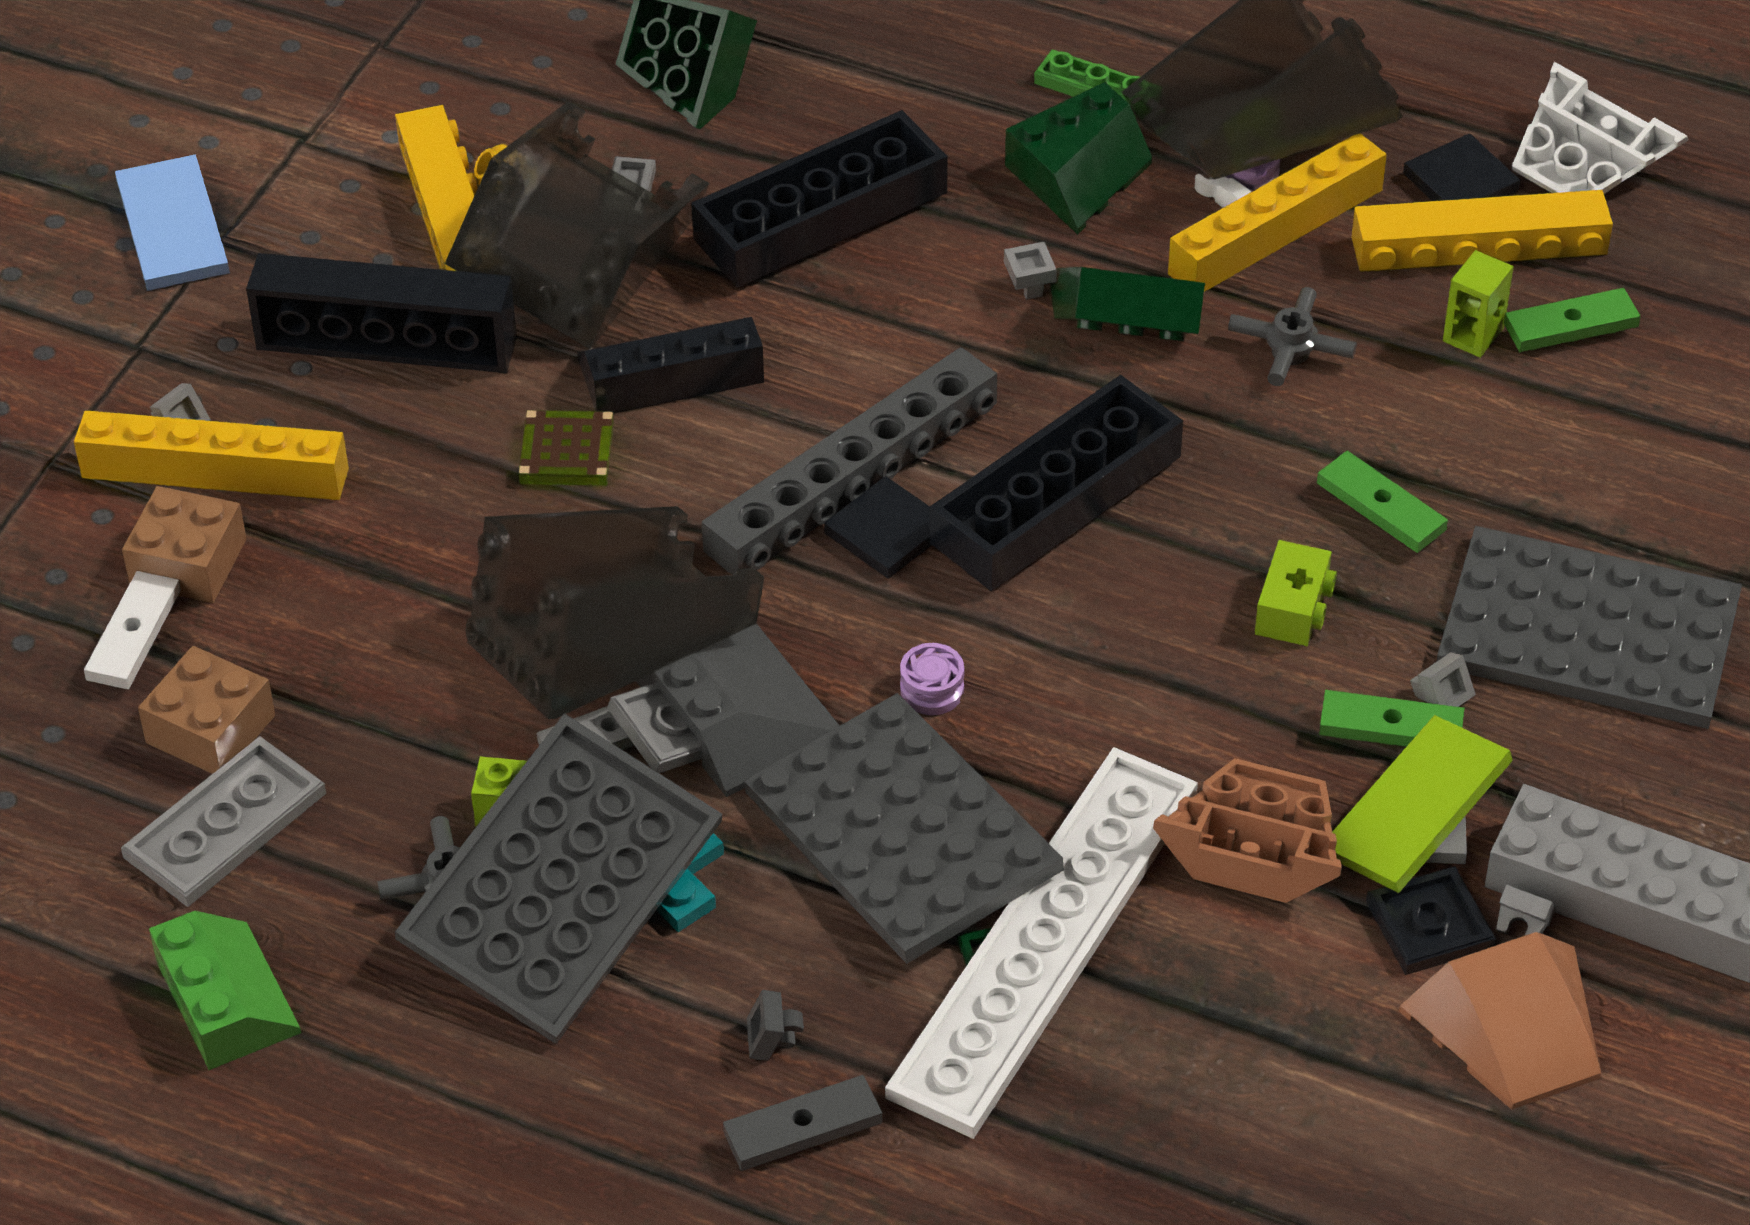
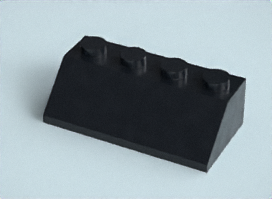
[577,317,764,414]

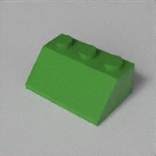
[149,911,301,1070]

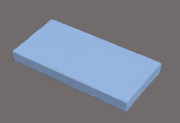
[115,154,230,291]

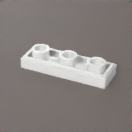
[84,571,181,690]

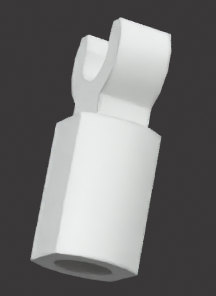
[1195,164,1251,208]

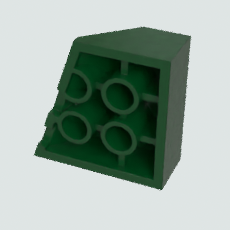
[616,0,757,129]
[1005,82,1152,235]
[1050,267,1205,342]

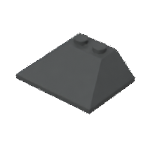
[632,615,840,797]

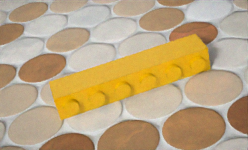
[395,105,507,276]
[1168,132,1387,292]
[1351,190,1613,272]
[74,410,349,500]

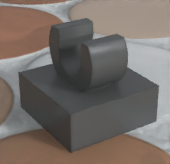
[747,990,804,1061]

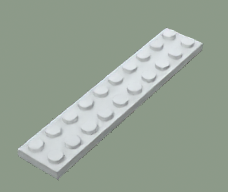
[885,747,1198,1139]

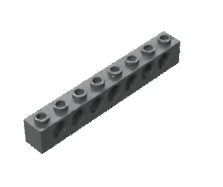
[702,347,997,580]

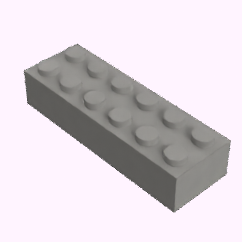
[1485,784,1750,983]

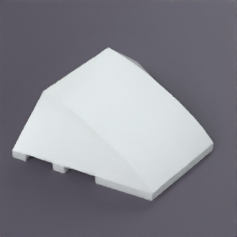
[1512,62,1688,194]

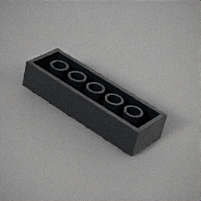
[691,110,948,288]
[246,253,517,373]
[929,375,1183,592]

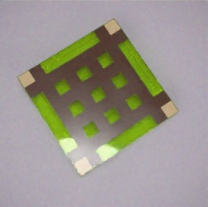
[519,410,614,486]

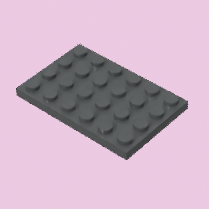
[1436,526,1742,729]
[744,693,1064,964]
[395,713,723,1044]

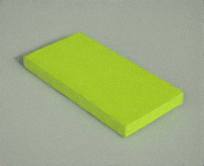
[1332,715,1513,893]

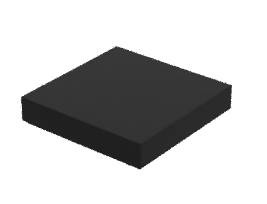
[1403,133,1520,201]
[824,476,931,579]
[1366,866,1496,975]

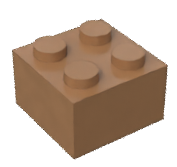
[122,486,247,603]
[138,646,275,774]

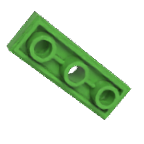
[1034,49,1161,120]
[1503,288,1641,352]
[1317,450,1448,553]
[1319,690,1464,747]

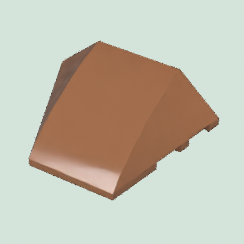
[1153,758,1342,903]
[1399,932,1601,1110]

